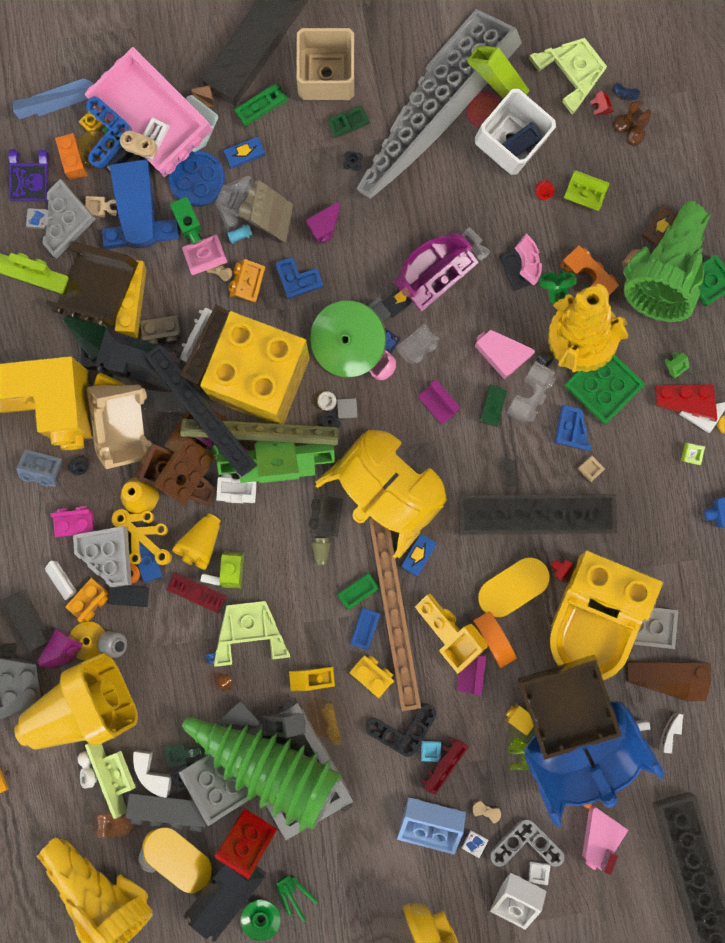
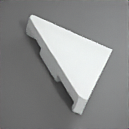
[679,402,725,433]

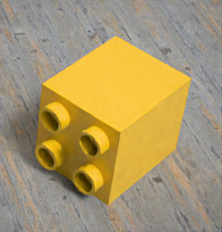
[200,311,310,424]

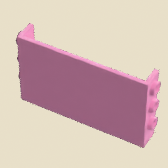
[84,47,213,177]

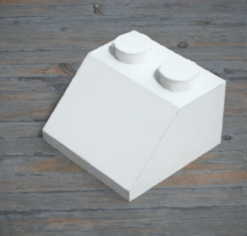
[490,873,546,930]

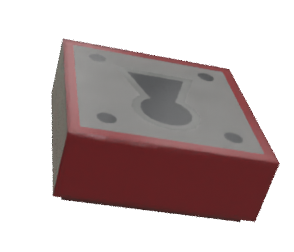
[600,849,618,875]

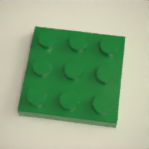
[564,355,646,425]

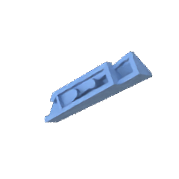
[12,78,95,120]

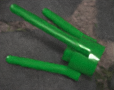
[276,875,318,923]

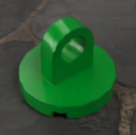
[539,271,577,305]

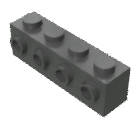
[126,794,207,832]

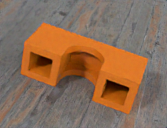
[560,245,619,296]

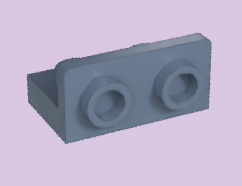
[16,450,62,487]

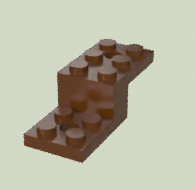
[153,408,226,505]

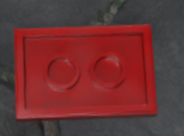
[214,808,277,879]

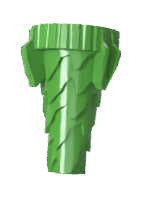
[623,201,711,322]

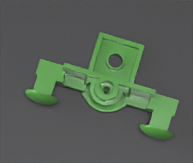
[212,441,335,483]

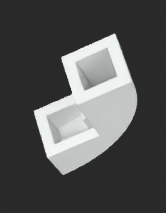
[133,749,172,798]

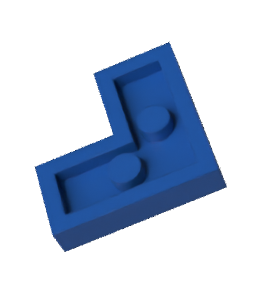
[275,257,324,300]

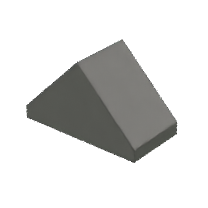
[219,700,261,726]

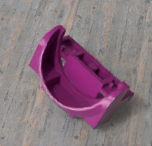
[393,232,479,311]

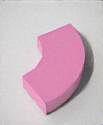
[515,233,542,286]

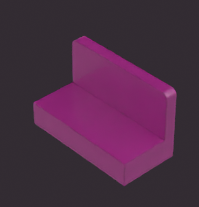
[418,379,460,425]
[457,655,486,696]

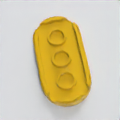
[478,558,549,617]
[142,828,212,893]

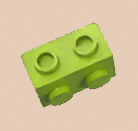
[564,170,609,211]

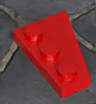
[655,384,718,422]

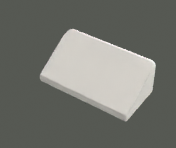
[45,561,77,600]

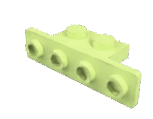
[85,743,136,819]

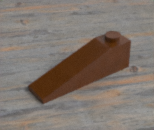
[135,444,217,506]

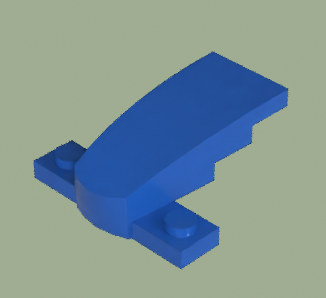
[102,160,180,249]

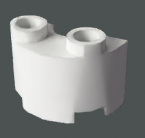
[216,474,256,503]

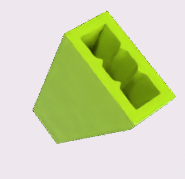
[467,45,530,99]

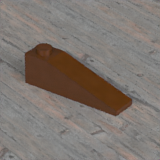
[627,662,711,701]

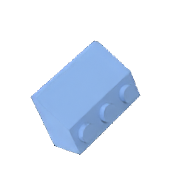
[397,797,466,854]

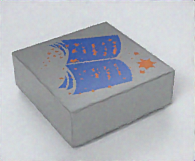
[26,208,46,230]

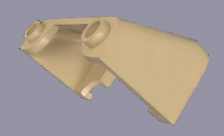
[87,385,152,469]

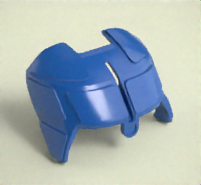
[523,701,664,827]

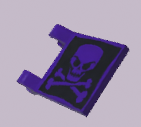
[9,149,49,201]

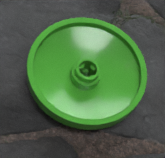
[310,300,386,377]

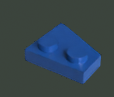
[554,405,591,451]

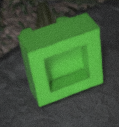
[665,352,689,379]

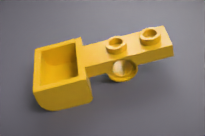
[415,594,488,674]

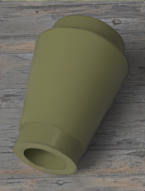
[312,536,331,565]

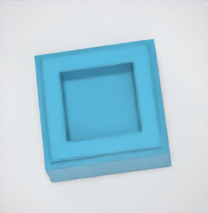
[421,740,441,762]

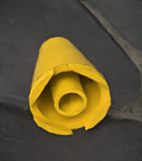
[121,477,159,514]

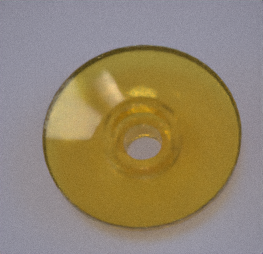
[78,130,112,168]

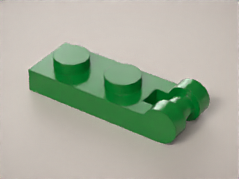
[235,83,288,127]

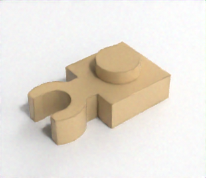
[85,196,118,218]

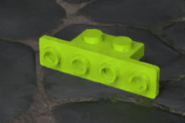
[0,253,69,294]

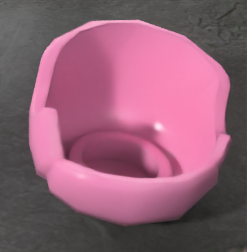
[369,350,396,381]

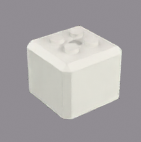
[475,89,556,175]

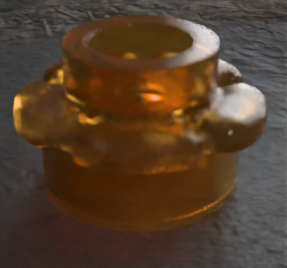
[216,673,233,692]

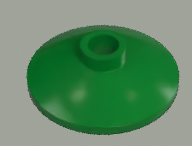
[241,899,281,941]

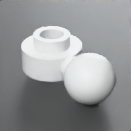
[78,751,97,789]

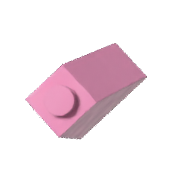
[475,330,535,380]
[582,805,628,871]

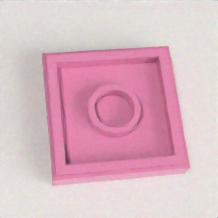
[182,234,227,275]

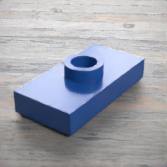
[135,543,163,583]

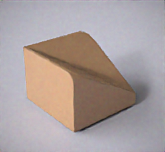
[191,86,214,107]

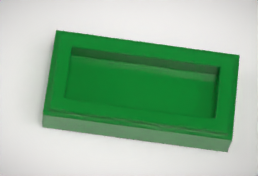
[337,573,380,610]

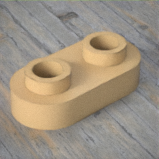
[120,131,158,158]

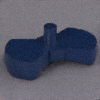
[612,82,640,100]

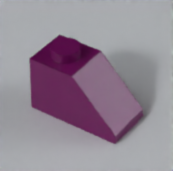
[306,202,340,245]
[37,629,83,669]

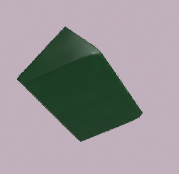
[479,384,507,427]

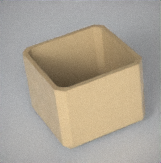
[297,28,354,100]

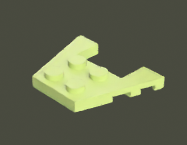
[529,38,607,114]
[214,601,290,667]

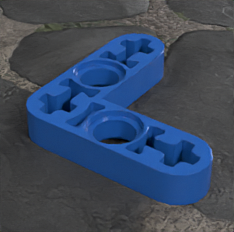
[86,97,132,168]

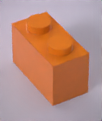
[55,133,88,181]

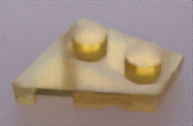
[322,702,342,746]

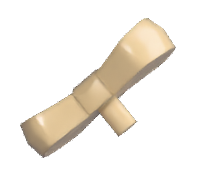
[206,265,232,282]
[472,800,501,823]

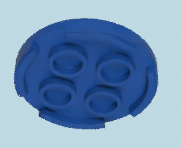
[169,151,225,207]

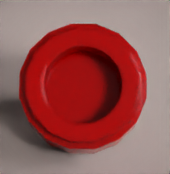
[535,180,555,200]

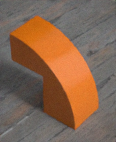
[473,611,517,668]

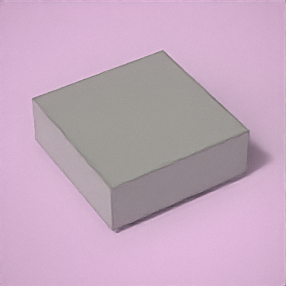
[337,398,357,419]

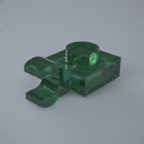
[165,743,201,767]

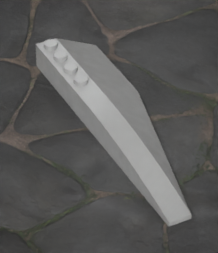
[357,9,522,199]

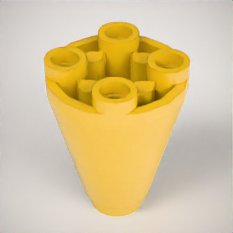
[172,514,221,570]

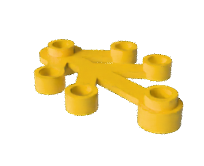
[112,509,172,565]

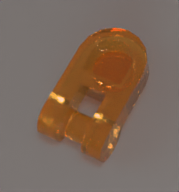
[96,815,133,837]

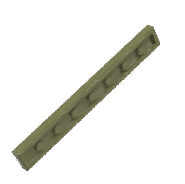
[181,419,338,445]

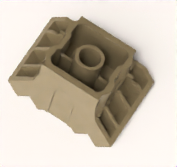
[237,180,293,243]

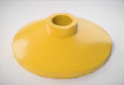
[70,621,105,660]

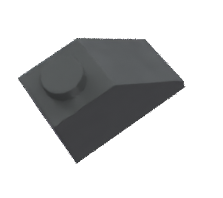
[261,712,306,738]

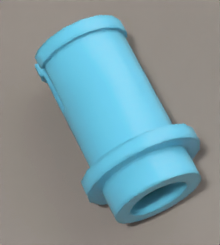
[228,224,253,244]

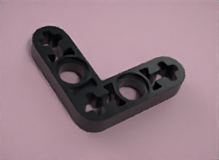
[365,704,437,757]

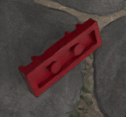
[166,572,227,614]
[420,737,469,795]

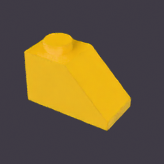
[289,667,335,691]

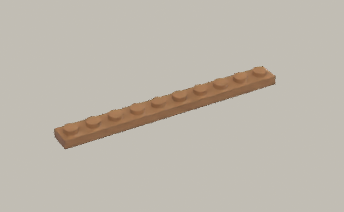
[369,518,421,711]

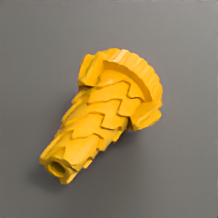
[548,284,628,373]
[37,837,153,943]

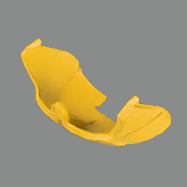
[315,430,447,558]

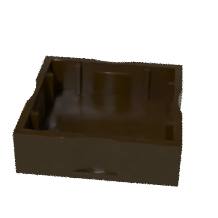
[518,655,622,760]

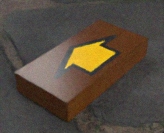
[641,205,678,247]

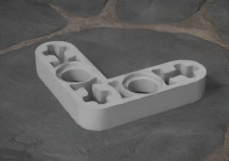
[490,818,564,867]

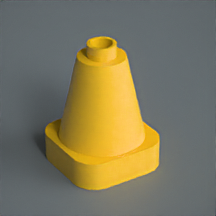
[14,653,138,750]

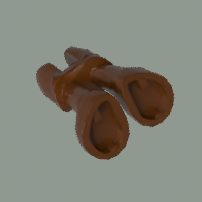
[613,101,651,146]

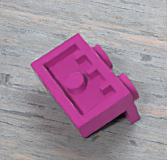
[51,506,95,537]

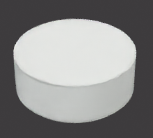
[317,391,336,411]

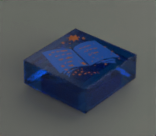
[385,328,401,354]

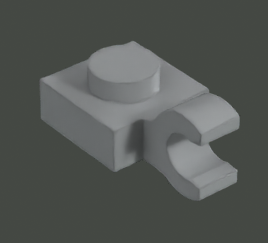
[462,227,490,261]

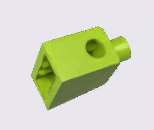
[219,551,244,589]

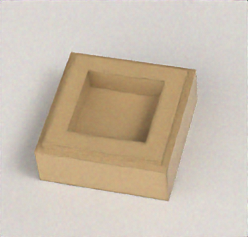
[578,455,605,483]

